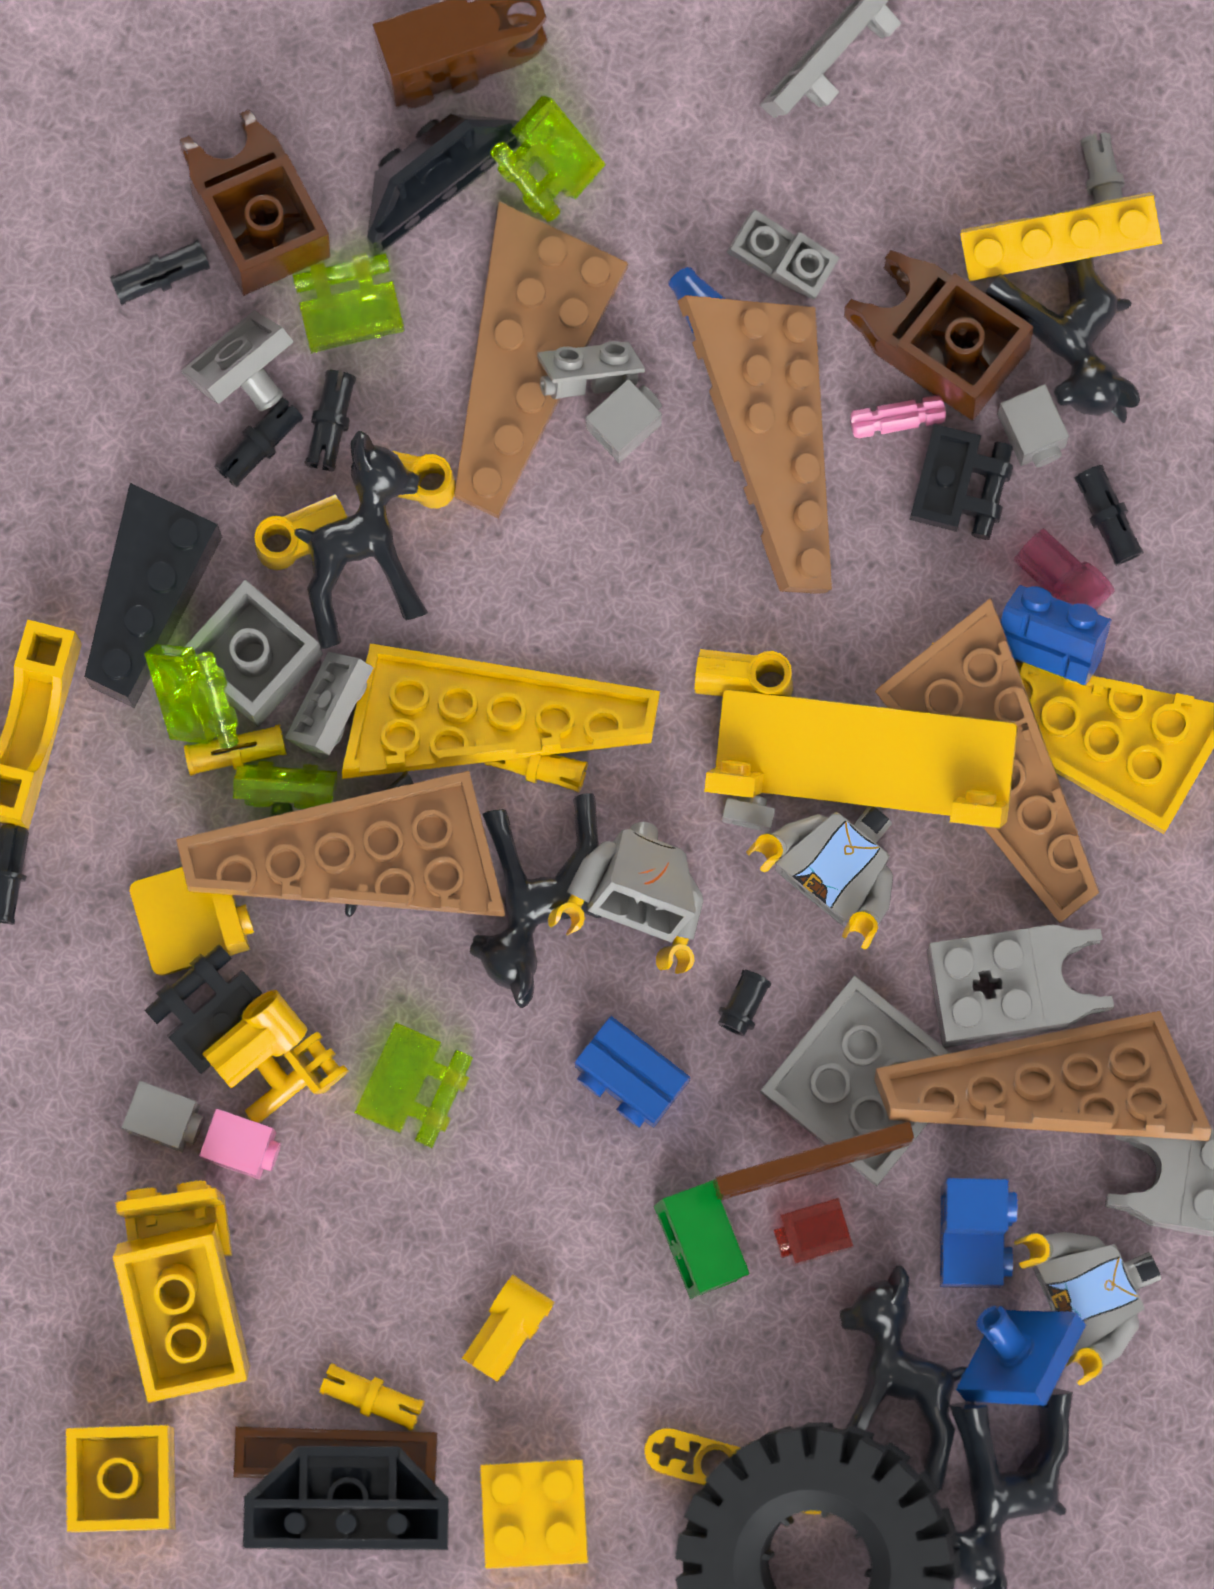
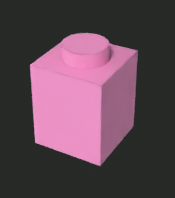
[199,1109,281,1180]

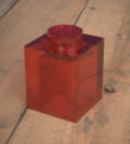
[773,1198,853,1267]

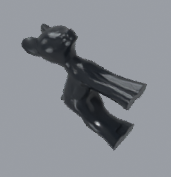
[985,212,1140,423]
[294,431,428,649]
[470,793,602,1008]
[839,1265,967,1490]
[949,1388,1073,1589]

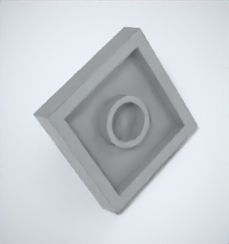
[181,310,293,411]

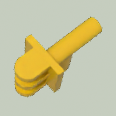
[245,1031,349,1123]

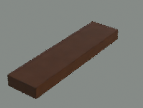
[713,1121,915,1201]
[233,1426,438,1484]

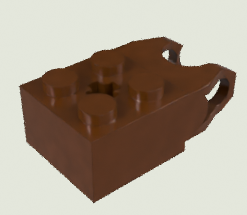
[372,0,548,108]
[179,109,330,296]
[844,250,1033,421]

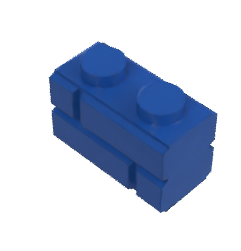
[1001,585,1112,686]
[574,1016,690,1128]

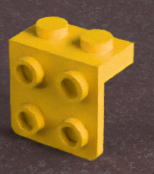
[130,867,254,976]
[115,1181,233,1257]

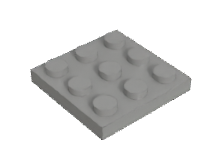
[760,975,950,1187]

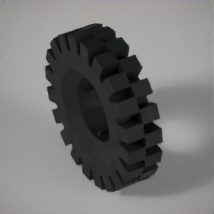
[675,1422,961,1589]

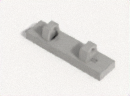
[760,0,901,118]

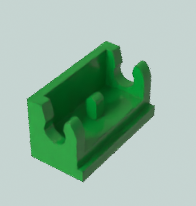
[653,1180,750,1299]

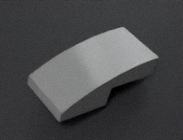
[726,209,839,299]

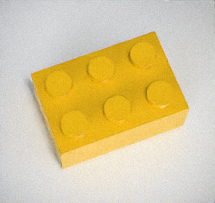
[113,1222,250,1403]

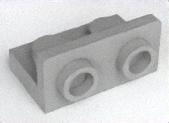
[285,651,374,760]

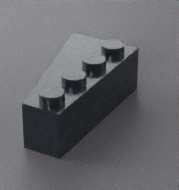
[84,483,222,708]

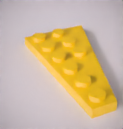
[342,643,660,779]
[931,643,1214,834]

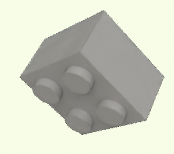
[179,580,323,727]

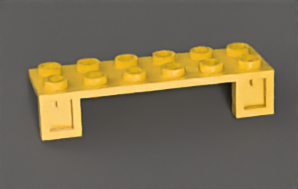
[704,689,1017,828]

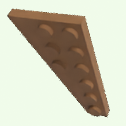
[455,201,628,519]
[677,295,832,594]
[875,598,1100,923]
[176,771,505,917]
[874,1011,1212,1141]

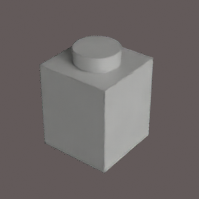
[586,379,662,463]
[997,385,1069,467]
[122,1081,204,1153]

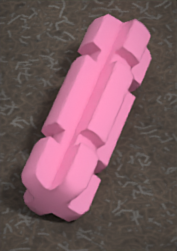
[850,395,946,438]

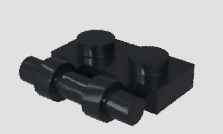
[909,424,1013,540]
[144,944,263,1074]

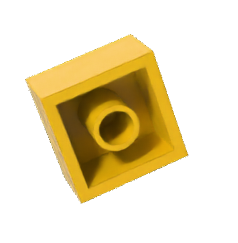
[66,1425,176,1533]
[480,1459,588,1569]

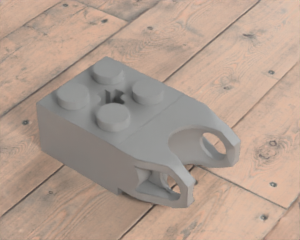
[926,924,1114,1048]
[1105,1129,1214,1237]

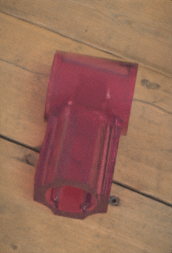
[1014,528,1115,611]

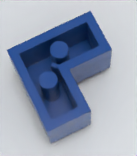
[940,1178,1018,1288]

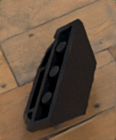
[367,113,525,257]
[243,1446,449,1550]

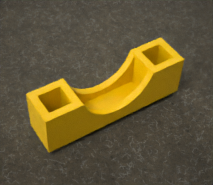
[960,192,1162,281]
[0,619,82,830]

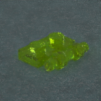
[490,96,606,222]
[292,253,405,353]
[144,644,239,748]
[233,761,338,810]
[354,1022,473,1149]

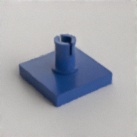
[956,1306,1086,1406]

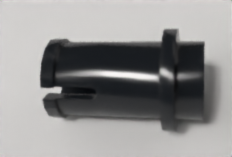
[718,969,772,1036]

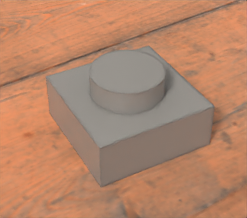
[722,796,775,833]

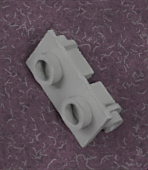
[537,341,645,399]

